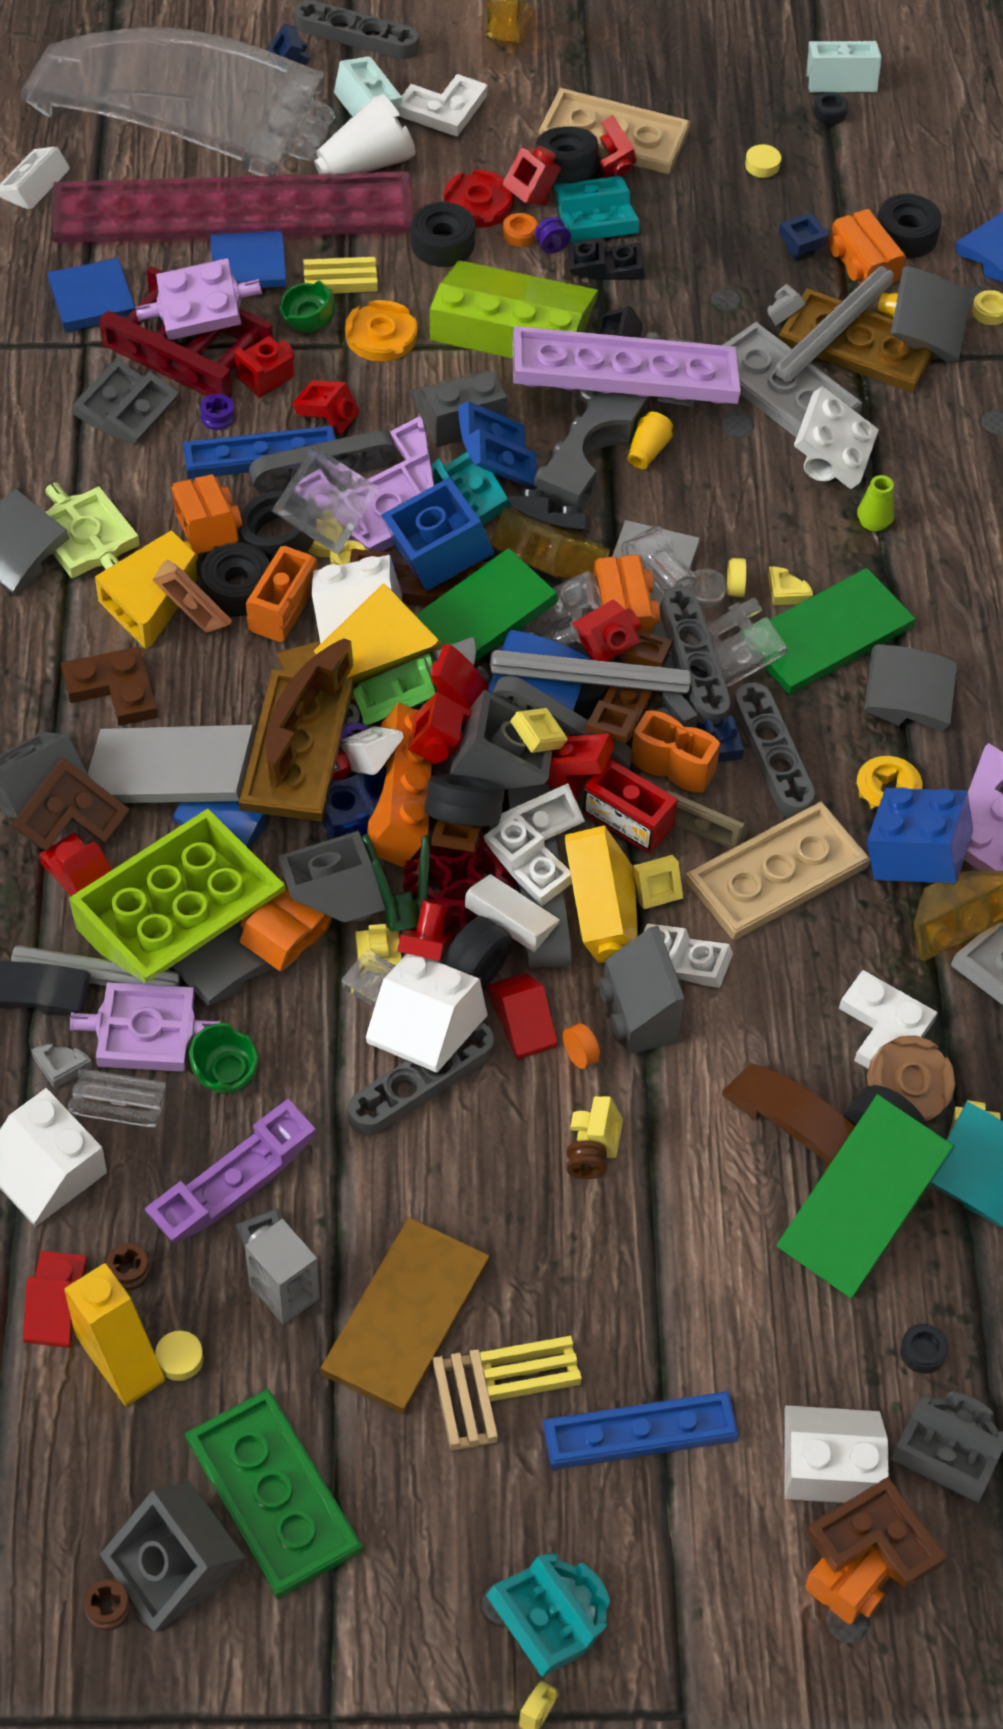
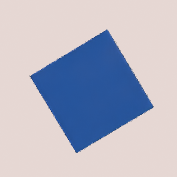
[47,258,135,332]

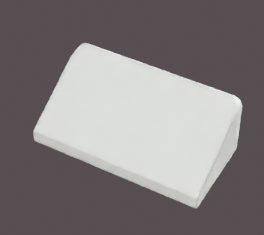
[0,146,70,209]
[340,727,404,775]
[491,783,585,840]
[465,874,560,953]

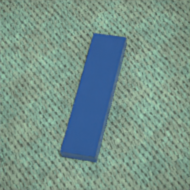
[183,425,339,479]
[543,1391,739,1470]

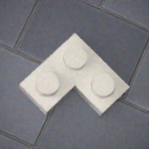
[397,74,488,137]
[839,970,937,1068]

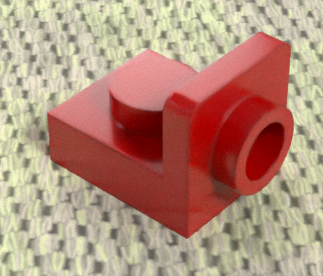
[600,115,637,178]
[292,380,359,434]

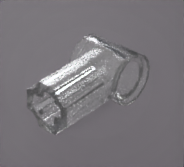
[621,525,696,595]

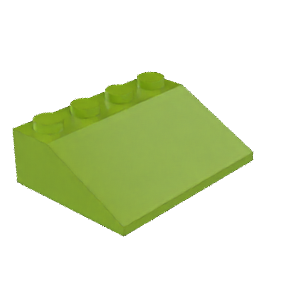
[430,260,598,358]
[69,808,286,983]

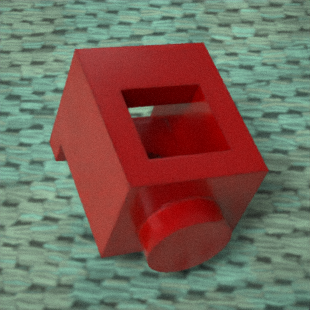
[502,146,561,206]
[234,336,295,398]
[572,599,642,661]
[408,692,471,765]

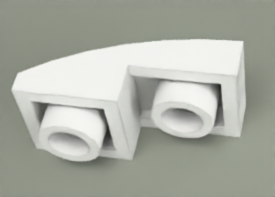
[484,812,572,907]
[643,924,733,988]

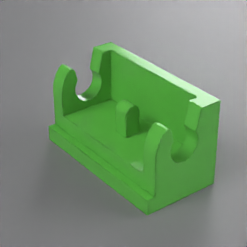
[353,652,438,726]

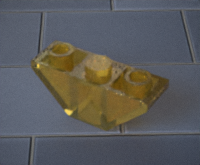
[486,0,534,46]
[491,507,610,586]
[913,871,1003,961]

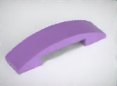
[144,1099,317,1244]

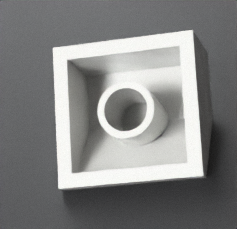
[312,555,402,643]
[366,954,488,1073]
[0,1088,107,1227]
[785,1406,888,1503]

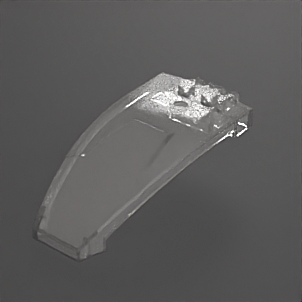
[21,27,336,181]

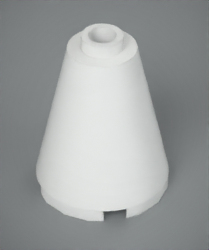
[314,94,416,182]

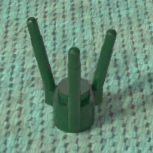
[362,834,430,932]

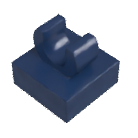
[268,23,312,75]
[779,212,829,261]
[696,716,744,762]

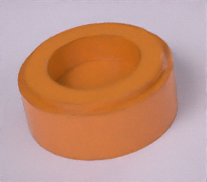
[503,213,538,247]
[563,1023,600,1069]

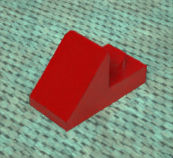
[545,734,615,799]
[39,832,112,896]
[23,1250,88,1348]

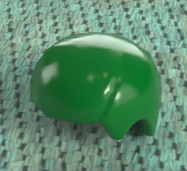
[279,280,335,334]
[189,1022,260,1095]

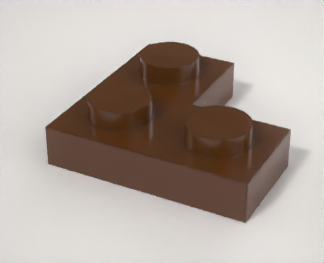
[61,646,158,726]
[11,758,130,851]
[806,1477,947,1589]

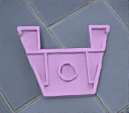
[288,416,435,551]
[964,743,1003,886]

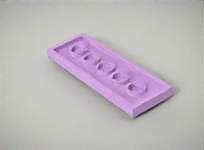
[512,326,741,404]

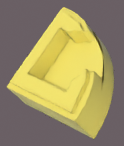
[768,567,813,606]
[519,1681,559,1729]

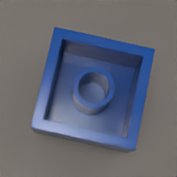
[381,477,495,591]
[867,787,973,883]

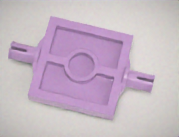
[136,258,262,340]
[70,982,221,1072]

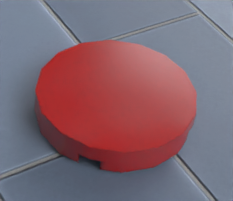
[443,170,514,228]

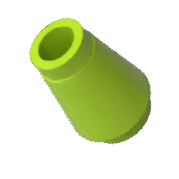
[857,475,895,531]

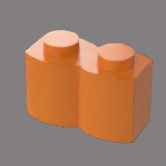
[632,710,721,793]
[239,885,333,971]

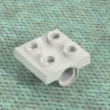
[794,386,879,489]

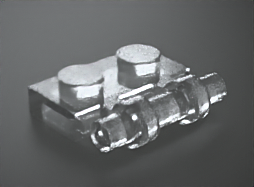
[527,571,602,646]
[685,598,788,688]

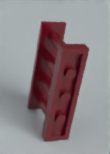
[99,266,273,398]

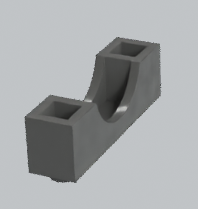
[534,391,648,514]

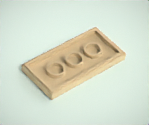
[538,88,690,175]
[685,801,870,941]

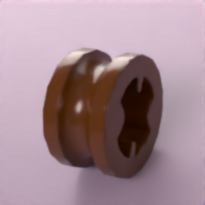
[567,1141,607,1179]
[106,1243,150,1290]
[83,1579,130,1631]

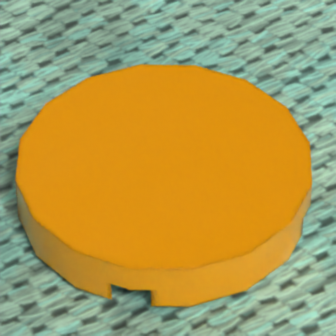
[345,300,418,362]

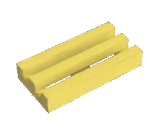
[303,257,378,294]
[480,1336,581,1402]

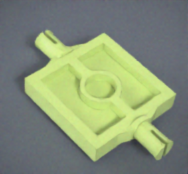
[45,482,140,579]

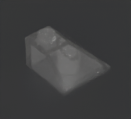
[271,445,380,554]

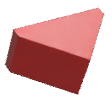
[486,973,558,1060]

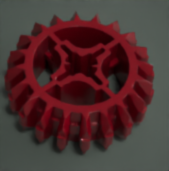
[402,837,516,932]

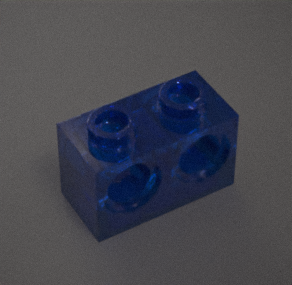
[321,766,386,841]

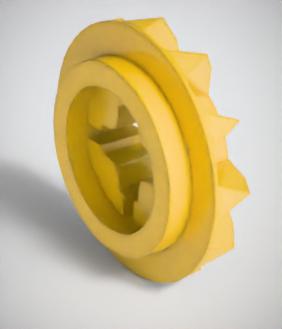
[856,756,923,809]

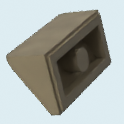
[668,791,750,849]

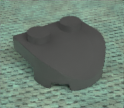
[890,1391,1003,1503]

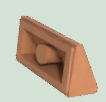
[152,560,232,633]

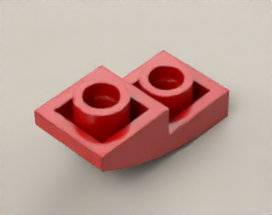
[431,644,488,710]

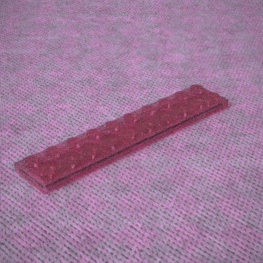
[53,172,412,243]

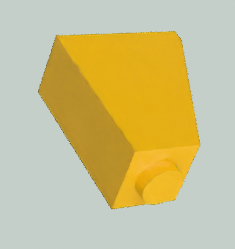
[95,530,198,649]
[314,583,443,684]
[565,825,638,964]
[64,1263,165,1407]

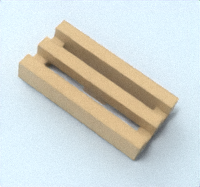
[433,1349,498,1451]

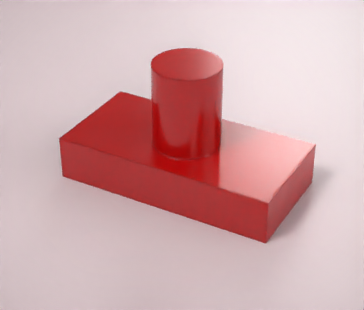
[397,899,456,961]

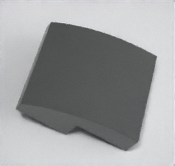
[890,266,971,362]
[71,358,180,444]
[0,488,70,596]
[864,645,957,732]
[172,920,275,1006]

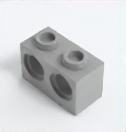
[245,1218,320,1325]

